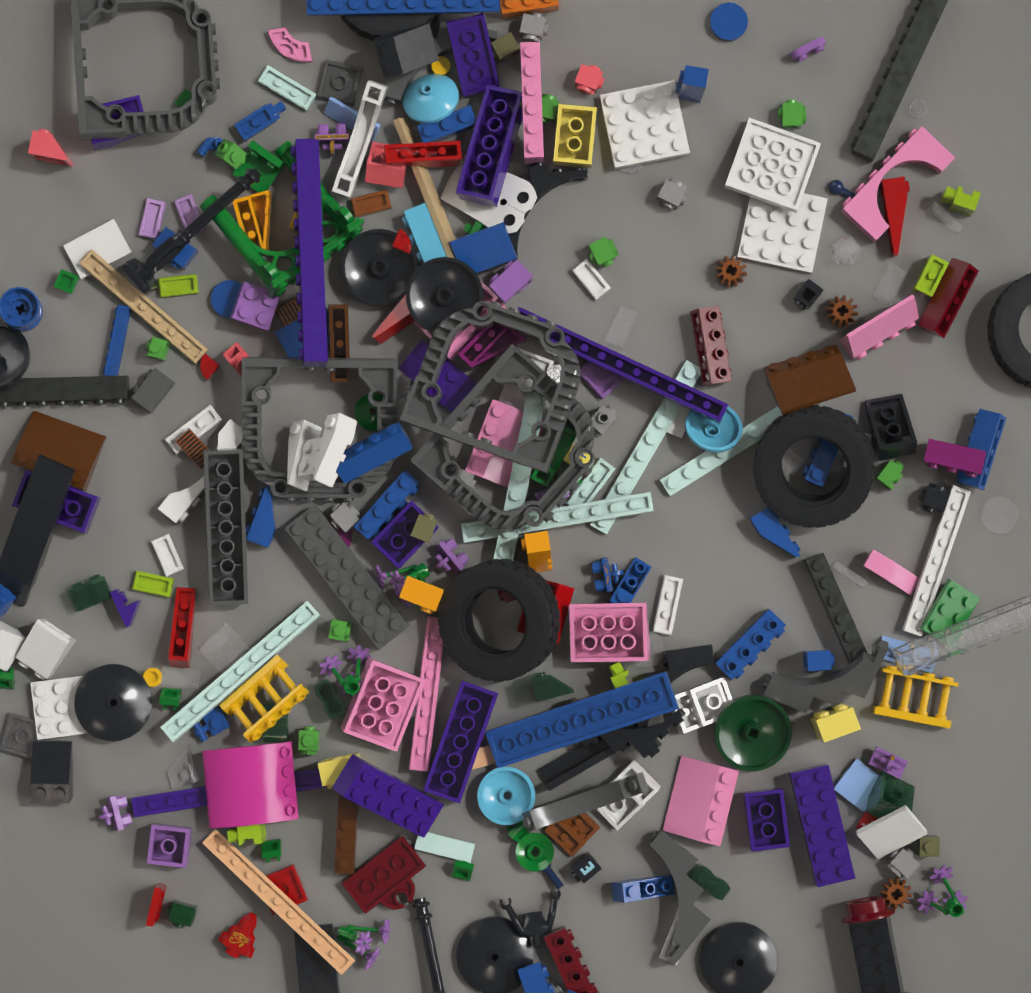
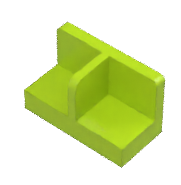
[912,254,949,298]

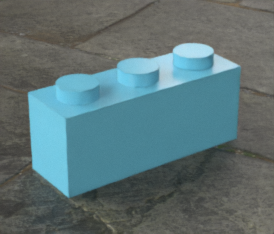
[402,203,446,263]

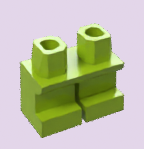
[941,186,981,217]
[609,662,629,688]
[227,824,267,846]

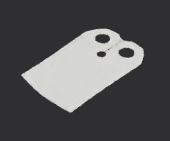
[440,154,537,233]

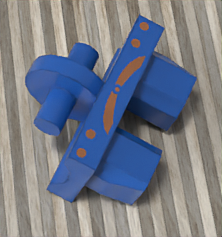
[591,557,624,592]

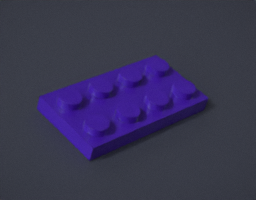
[446,13,501,97]
[398,340,477,412]

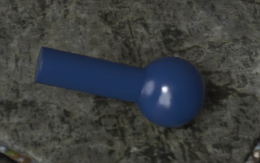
[828,180,856,199]
[540,864,564,890]

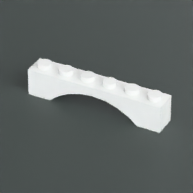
[332,80,388,197]
[158,419,242,524]

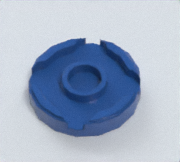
[710,2,748,41]
[211,280,241,318]

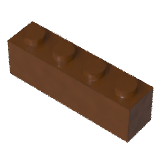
[328,304,350,383]
[334,794,359,874]

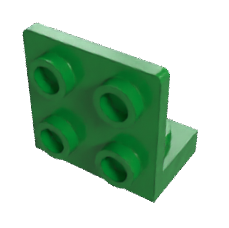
[233,140,285,193]

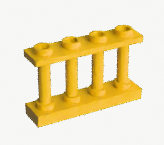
[219,654,309,743]
[872,665,958,729]

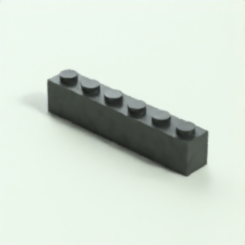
[804,553,867,664]

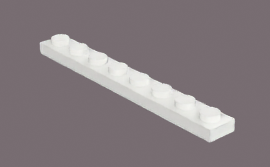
[902,485,971,637]

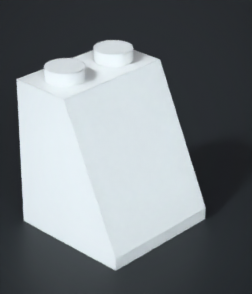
[15,619,76,680]
[0,621,26,671]

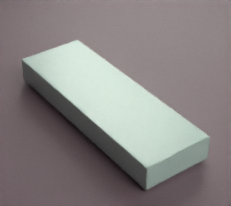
[258,65,317,111]
[566,457,616,506]
[414,832,475,863]

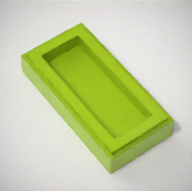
[158,274,199,298]
[132,571,174,597]

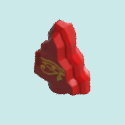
[218,912,257,958]

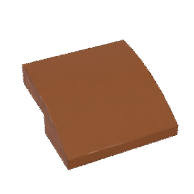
[544,813,600,857]

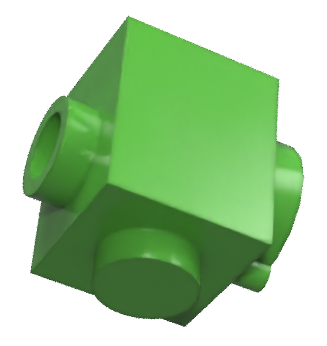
[542,94,559,124]
[778,99,806,128]
[214,138,247,169]
[588,236,619,268]
[298,726,320,755]

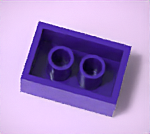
[371,500,439,569]
[743,787,790,851]

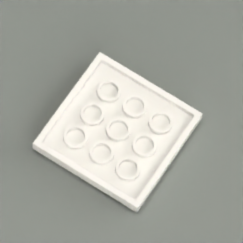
[600,80,690,169]
[724,118,821,213]
[737,193,828,274]

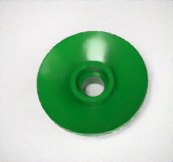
[355,393,383,431]
[516,833,554,872]

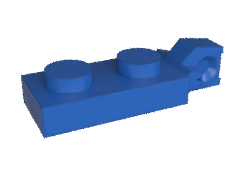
[234,101,286,142]

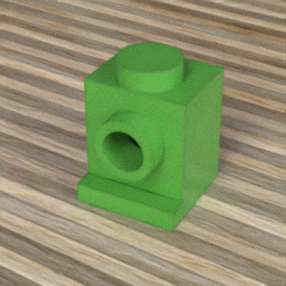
[146,337,170,361]
[875,460,904,491]
[328,619,352,642]

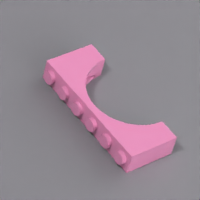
[520,42,544,165]
[841,126,955,242]

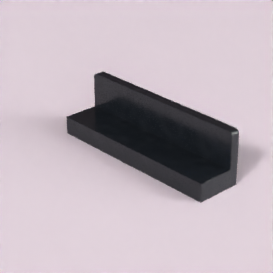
[538,736,616,791]

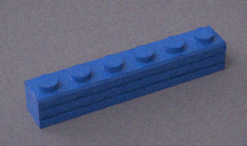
[103,305,131,376]

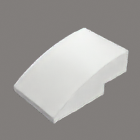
[671,677,733,734]
[597,759,661,831]

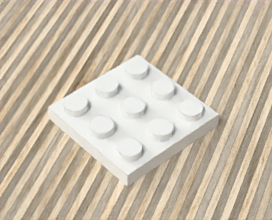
[30,675,88,740]

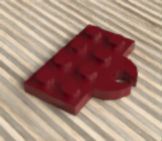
[342,835,427,914]

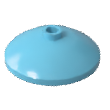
[402,74,459,124]
[685,407,743,452]
[477,767,535,825]

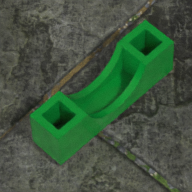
[530,419,577,488]

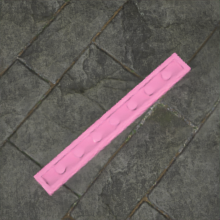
[409,616,444,772]

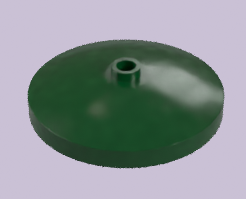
[714,694,792,771]

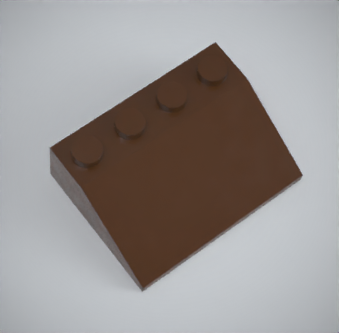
[763,344,856,415]
[11,411,106,490]

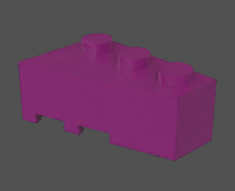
[458,324,526,369]
[924,439,986,478]

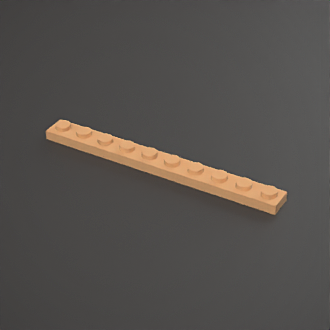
[202,829,355,975]

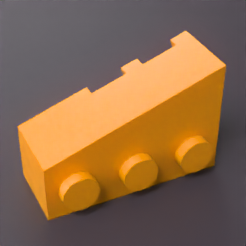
[233,190,272,250]
[521,531,552,573]
[399,576,445,614]

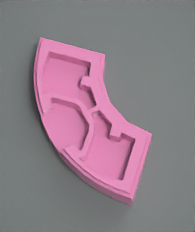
[268,27,312,62]

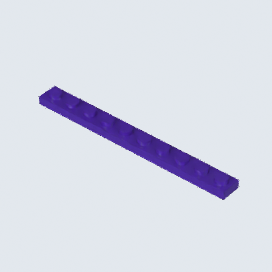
[131,768,325,817]

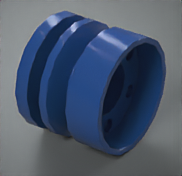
[0,287,43,332]

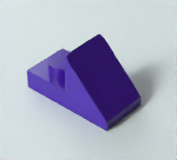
[110,589,141,627]

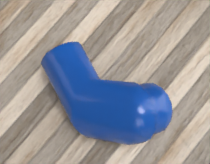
[196,137,223,157]

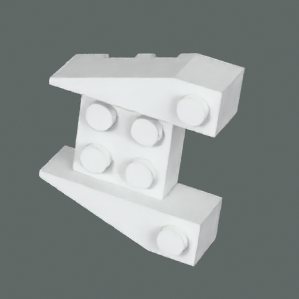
[287,413,357,492]

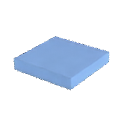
[834,758,887,812]

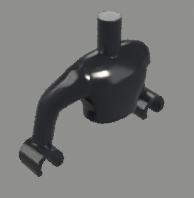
[500,890,561,949]

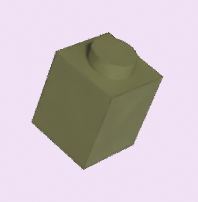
[491,32,520,63]
[410,512,438,543]
[917,835,940,857]

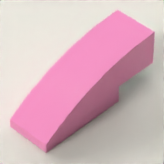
[862,549,919,596]

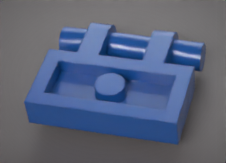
[193,705,230,743]

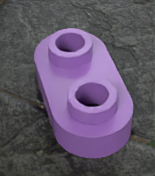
[790,36,827,63]

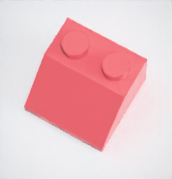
[28,129,73,167]
[365,142,407,188]

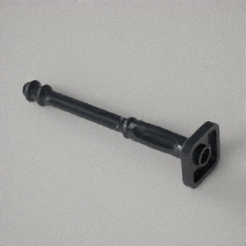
[122,167,262,294]
[412,897,445,993]

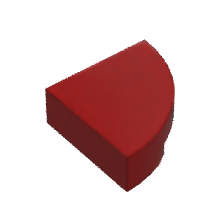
[392,229,411,254]
[200,354,220,380]

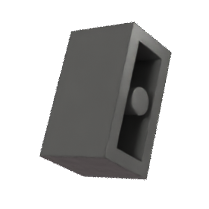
[132,368,175,413]

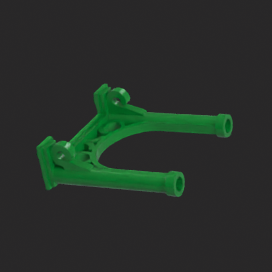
[199,141,365,298]

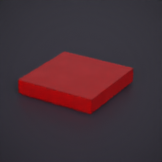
[266,864,308,915]
[146,883,167,927]

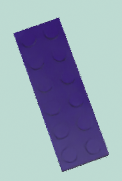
[455,85,523,207]
[423,681,498,804]
[332,754,444,838]
[789,764,856,887]

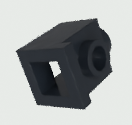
[793,279,824,310]

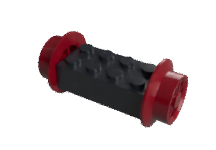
[841,896,909,993]

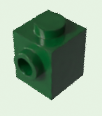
[166,900,198,928]

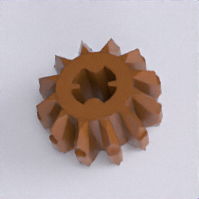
[714,255,747,288]
[825,295,858,328]
[879,877,912,910]

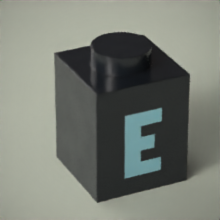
[571,852,602,883]

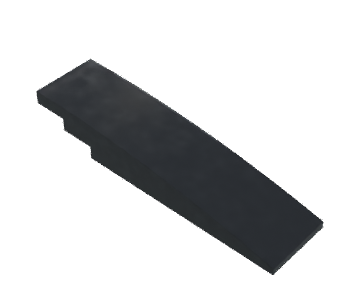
[0,454,75,607]
[294,923,340,993]

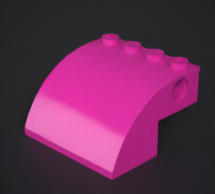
[202,742,299,828]

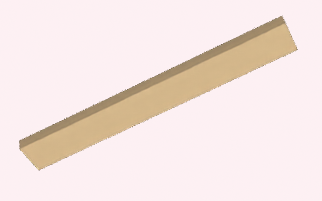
[393,118,456,259]
[79,249,208,364]

